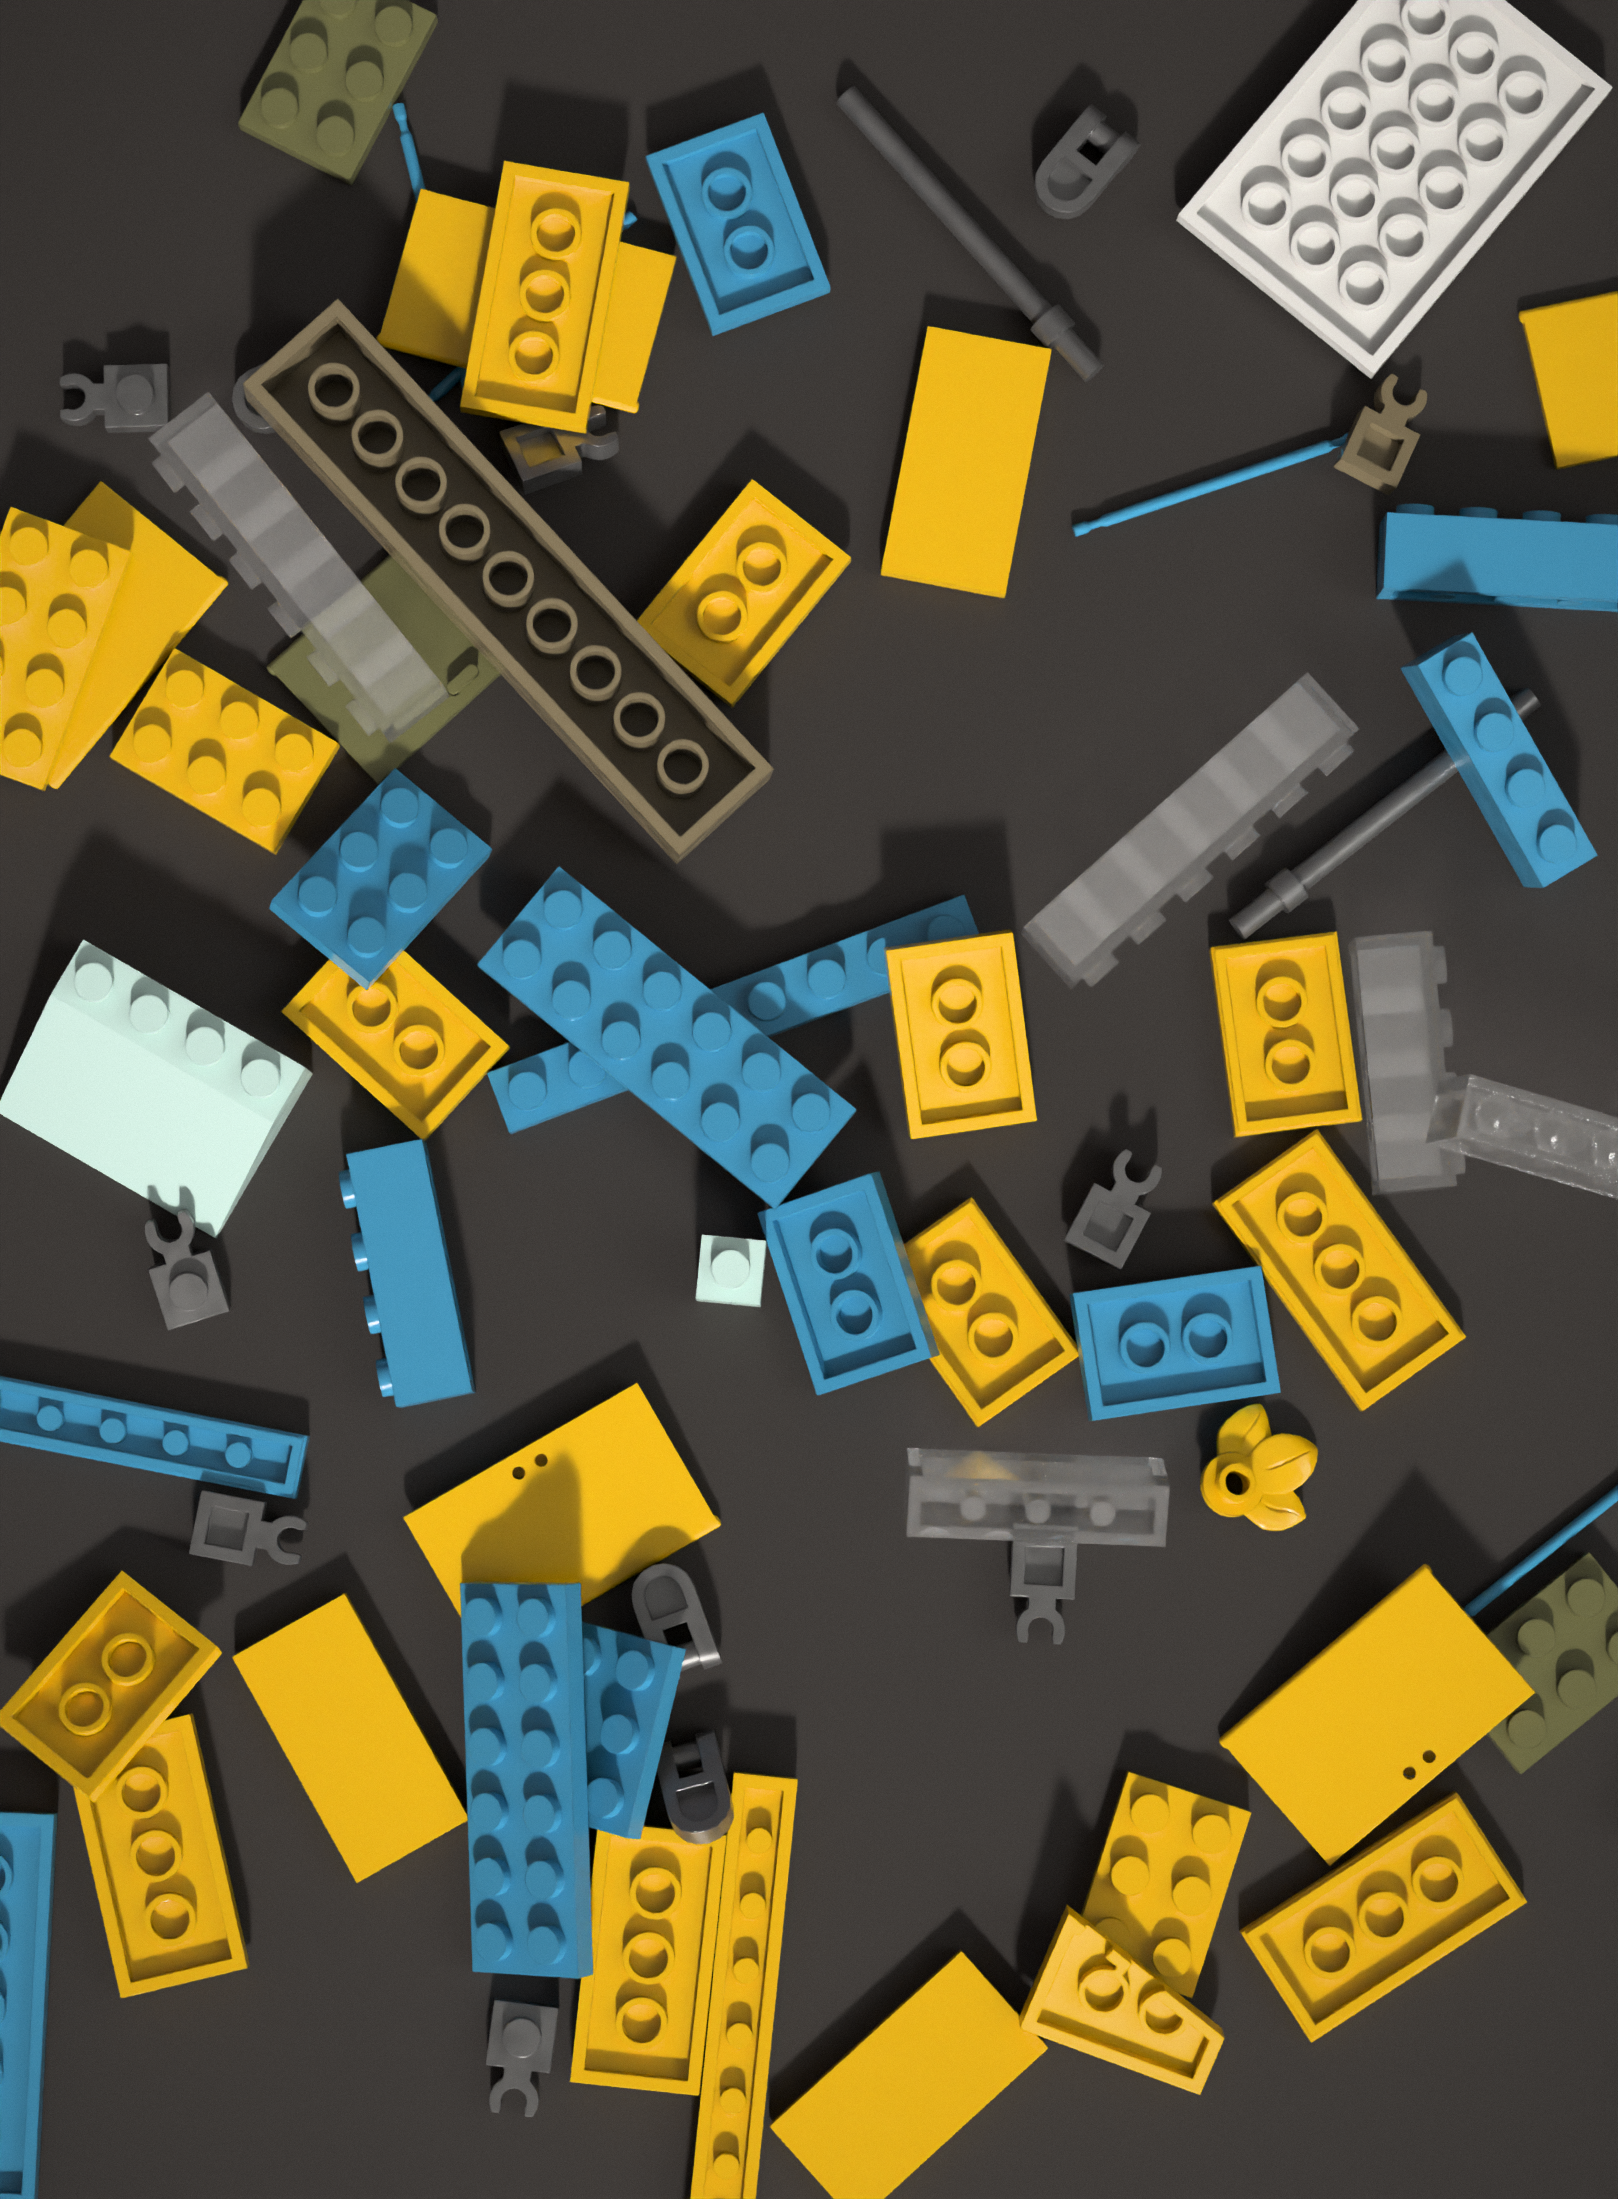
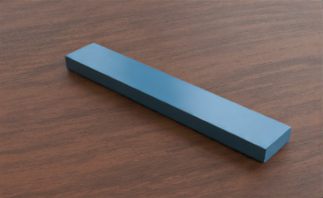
[0,1376,310,1499]

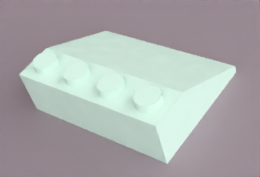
[0,940,313,1238]

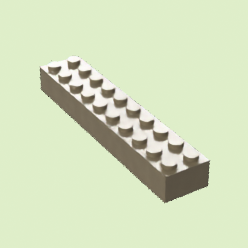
[243,299,774,864]

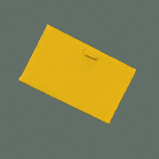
[376,189,676,414]
[1519,291,1618,470]
[48,481,228,789]
[403,1382,721,1617]
[1219,1564,1535,1866]

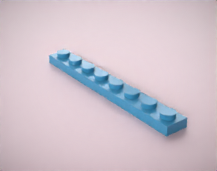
[487,895,979,1134]

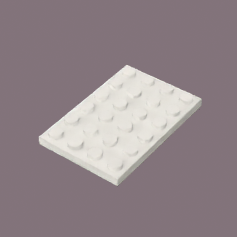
[1177,0,1613,379]

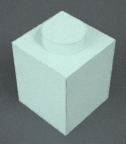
[696,1235,767,1307]

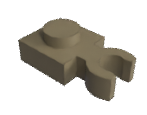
[1333,374,1427,496]

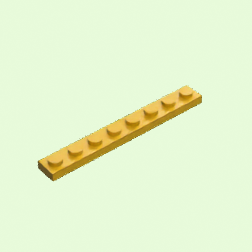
[690,1771,798,2199]

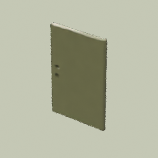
[267,554,501,786]

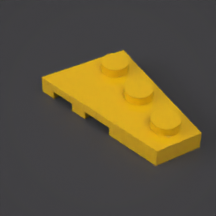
[1018,1905,1225,2095]

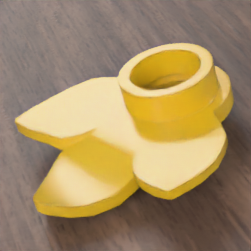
[1200,1404,1318,1531]

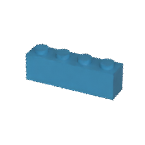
[1376,504,1618,612]
[1400,633,1598,888]
[338,1139,476,1408]

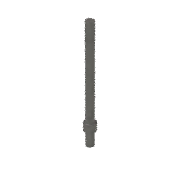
[836,86,1104,382]
[1229,687,1541,940]

